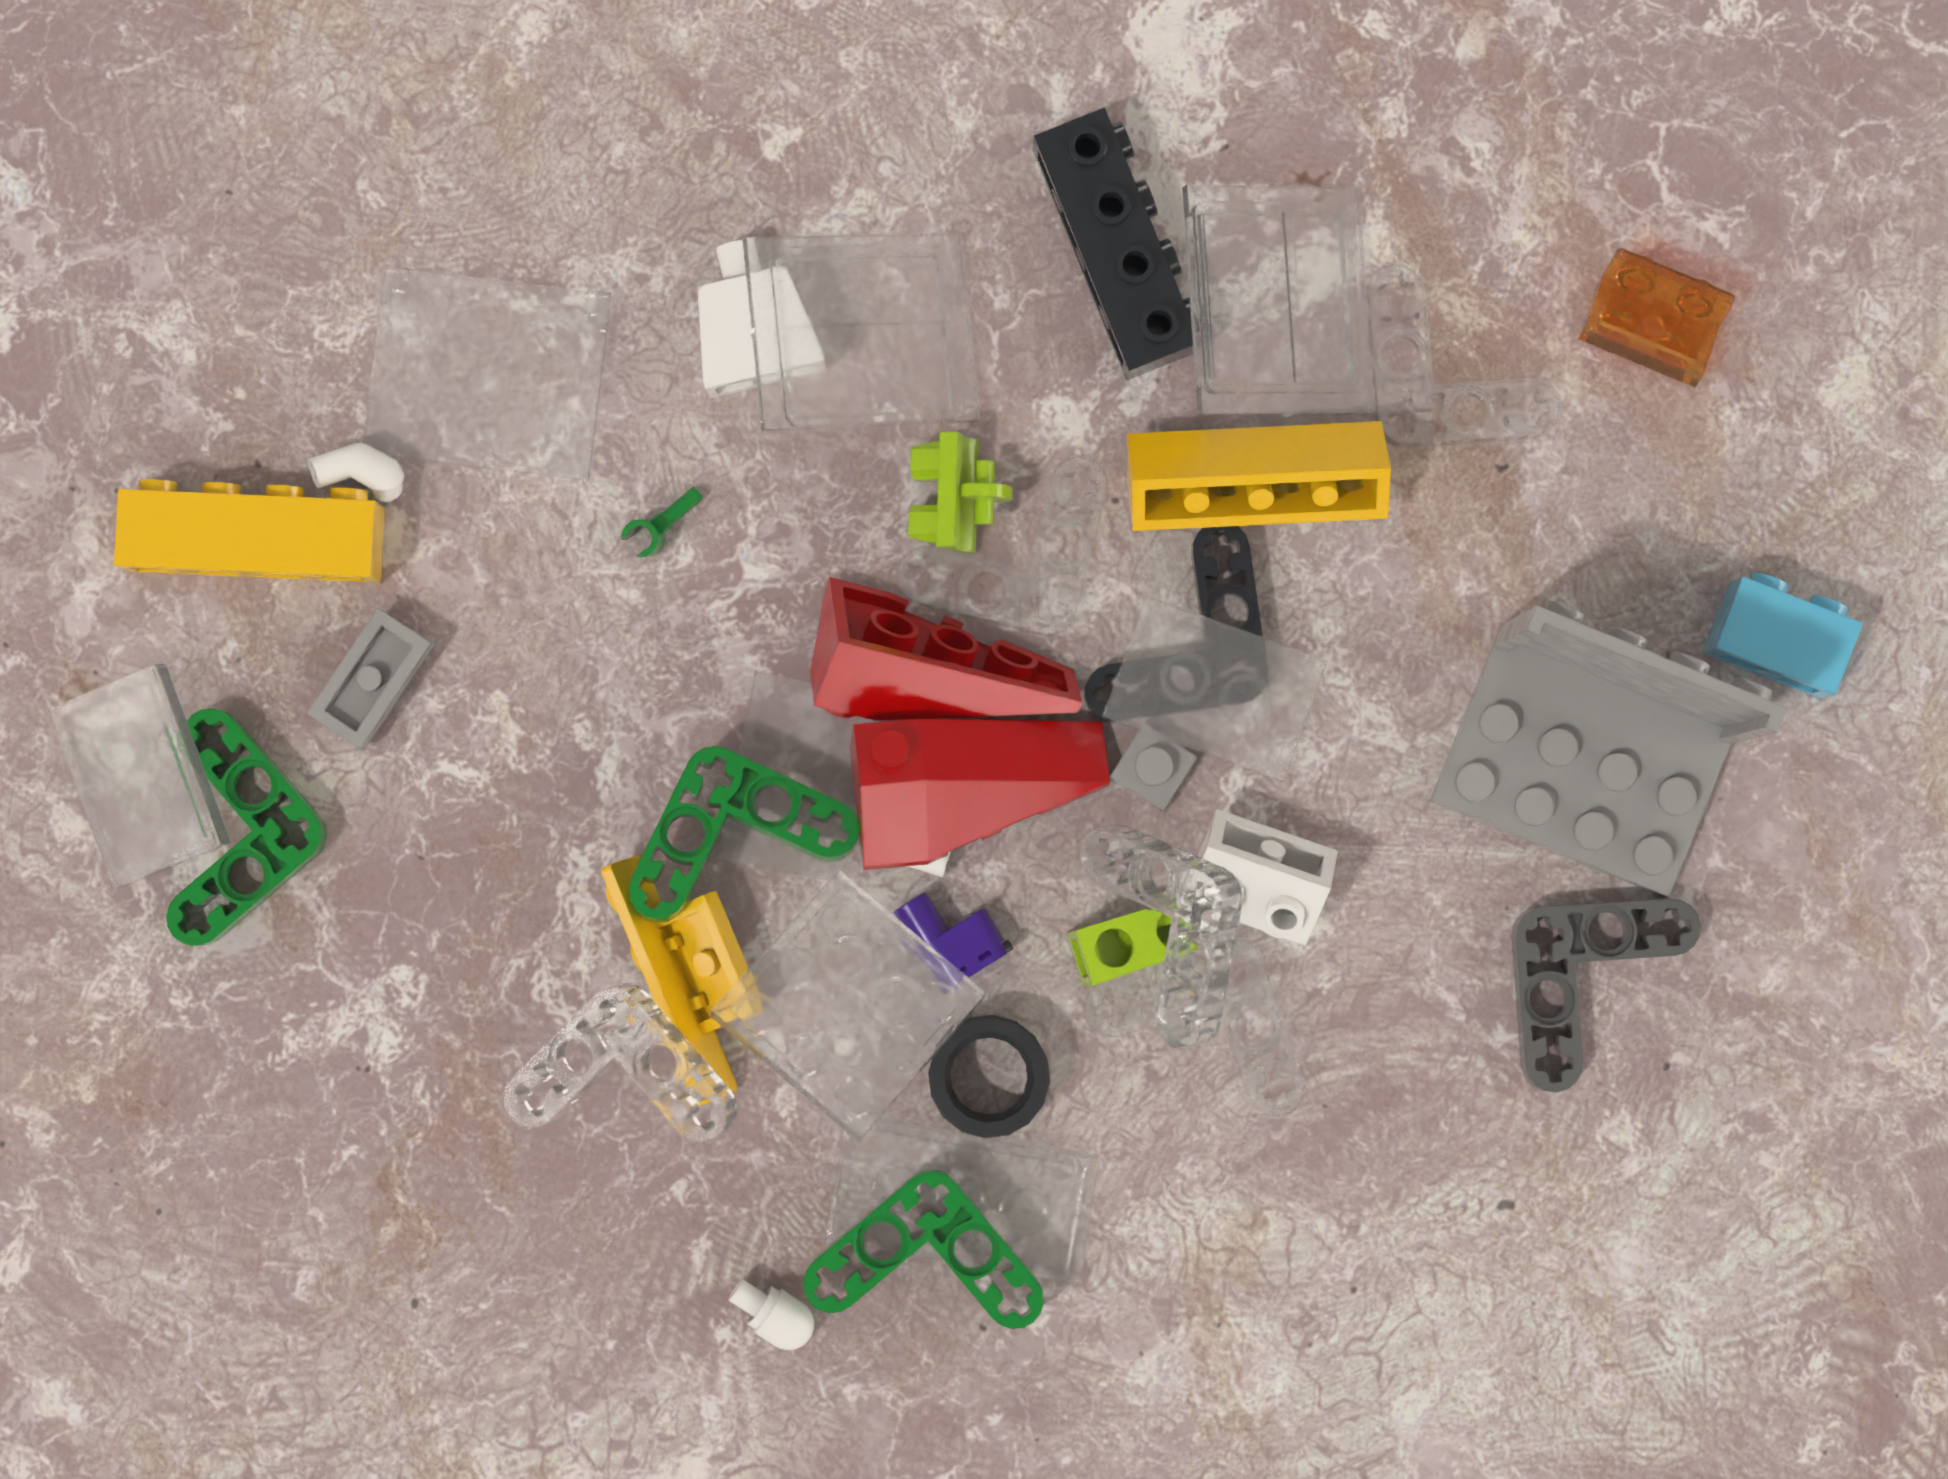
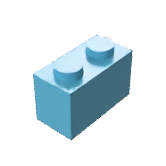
[1703,572,1863,699]

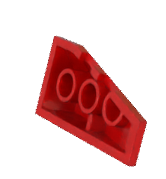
[810,577,1082,721]
[849,718,1110,870]

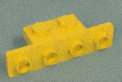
[601,855,765,1106]

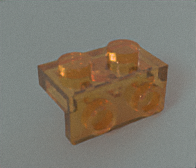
[1578,248,1735,387]

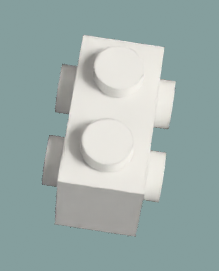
[1184,809,1338,946]

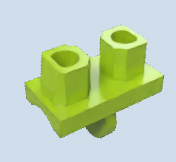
[908,431,1013,554]

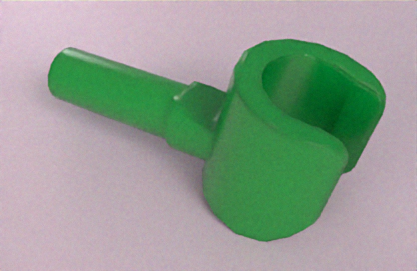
[621,486,703,557]

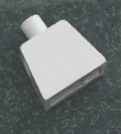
[698,239,826,398]

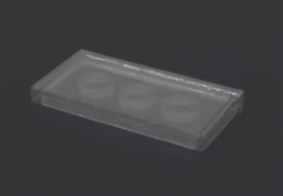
[825,1112,1100,1285]

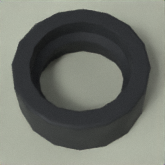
[928,1015,1050,1138]

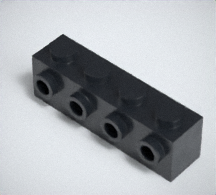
[1032,107,1205,381]

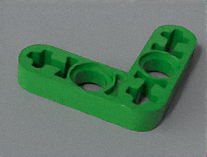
[166,708,327,946]
[629,746,860,923]
[803,1169,1044,1329]

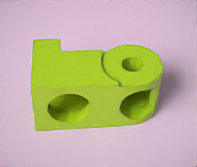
[1067,900,1198,988]

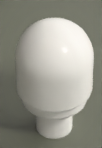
[728,1279,814,1350]

